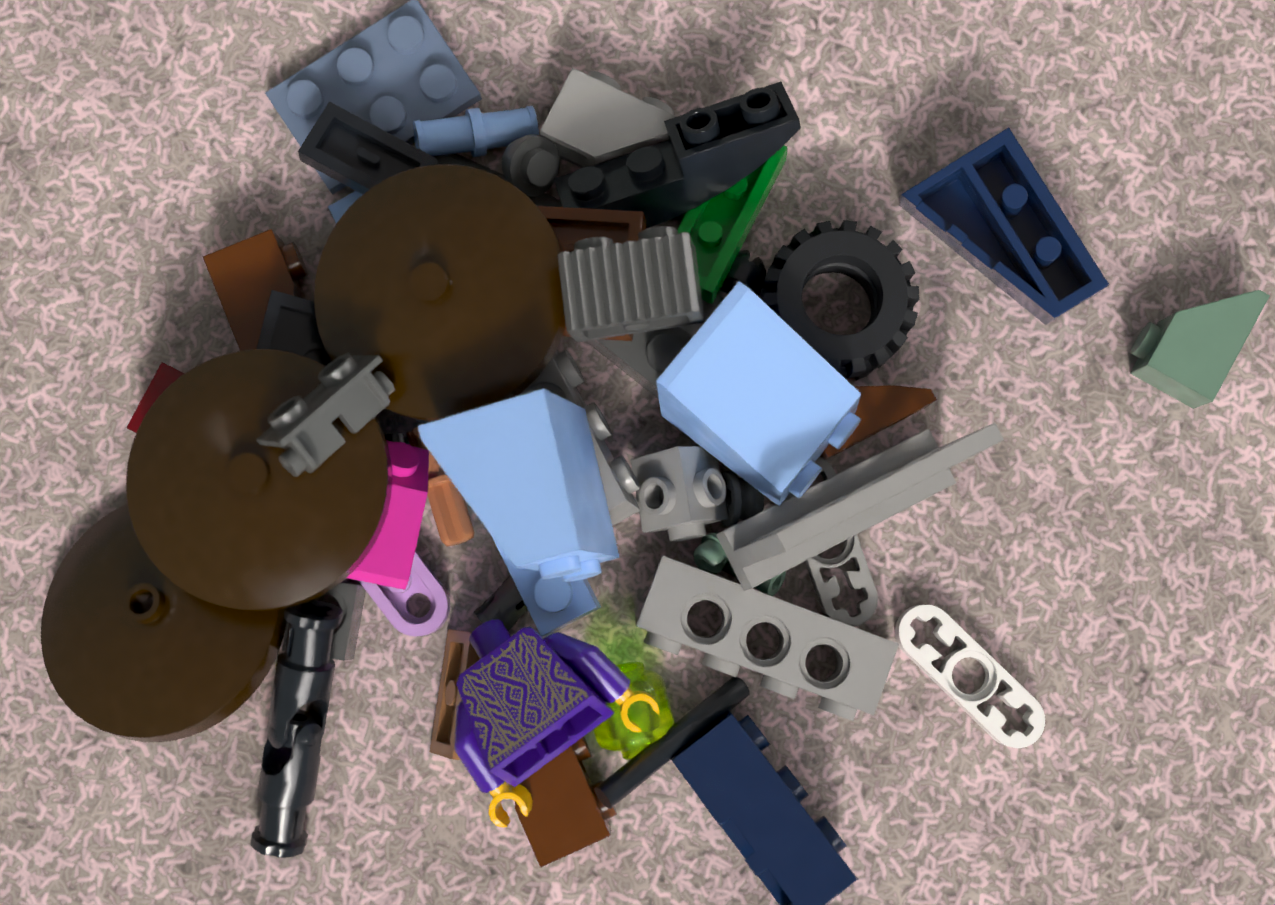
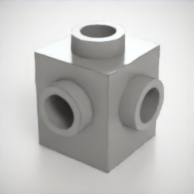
[630,446,729,542]

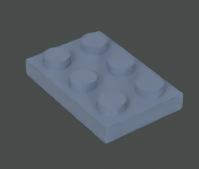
[265,0,482,195]

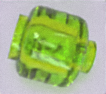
[593,662,674,760]

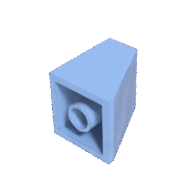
[656,281,861,506]
[418,389,620,582]

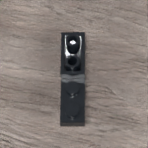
[554,81,801,229]

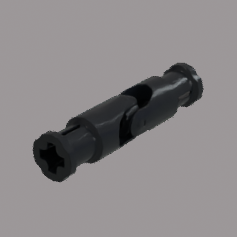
[250,599,343,858]

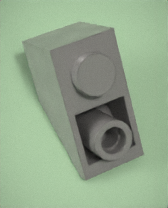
[540,68,676,168]

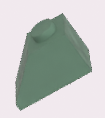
[1130,290,1270,409]

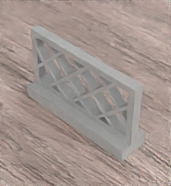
[716,423,1004,591]

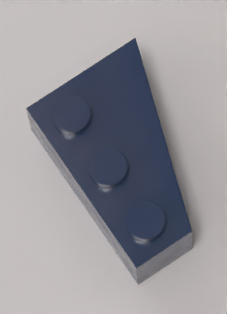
[899,127,1109,325]
[671,712,858,905]

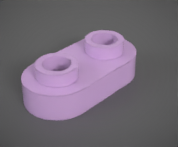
[358,550,450,636]

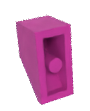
[347,440,429,590]

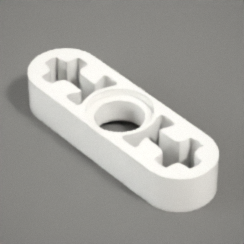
[895,605,1045,748]

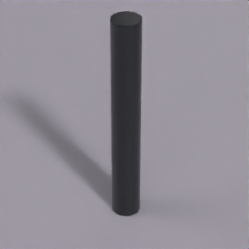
[595,676,750,809]

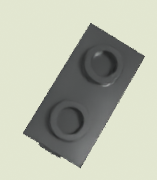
[256,353,395,477]

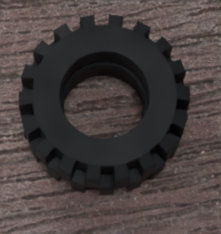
[759,220,920,381]

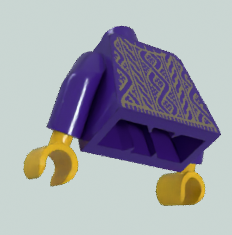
[454,619,659,827]

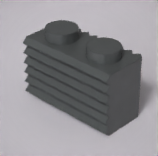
[558,226,705,342]

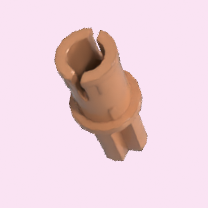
[406,427,475,546]

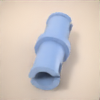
[413,105,539,157]

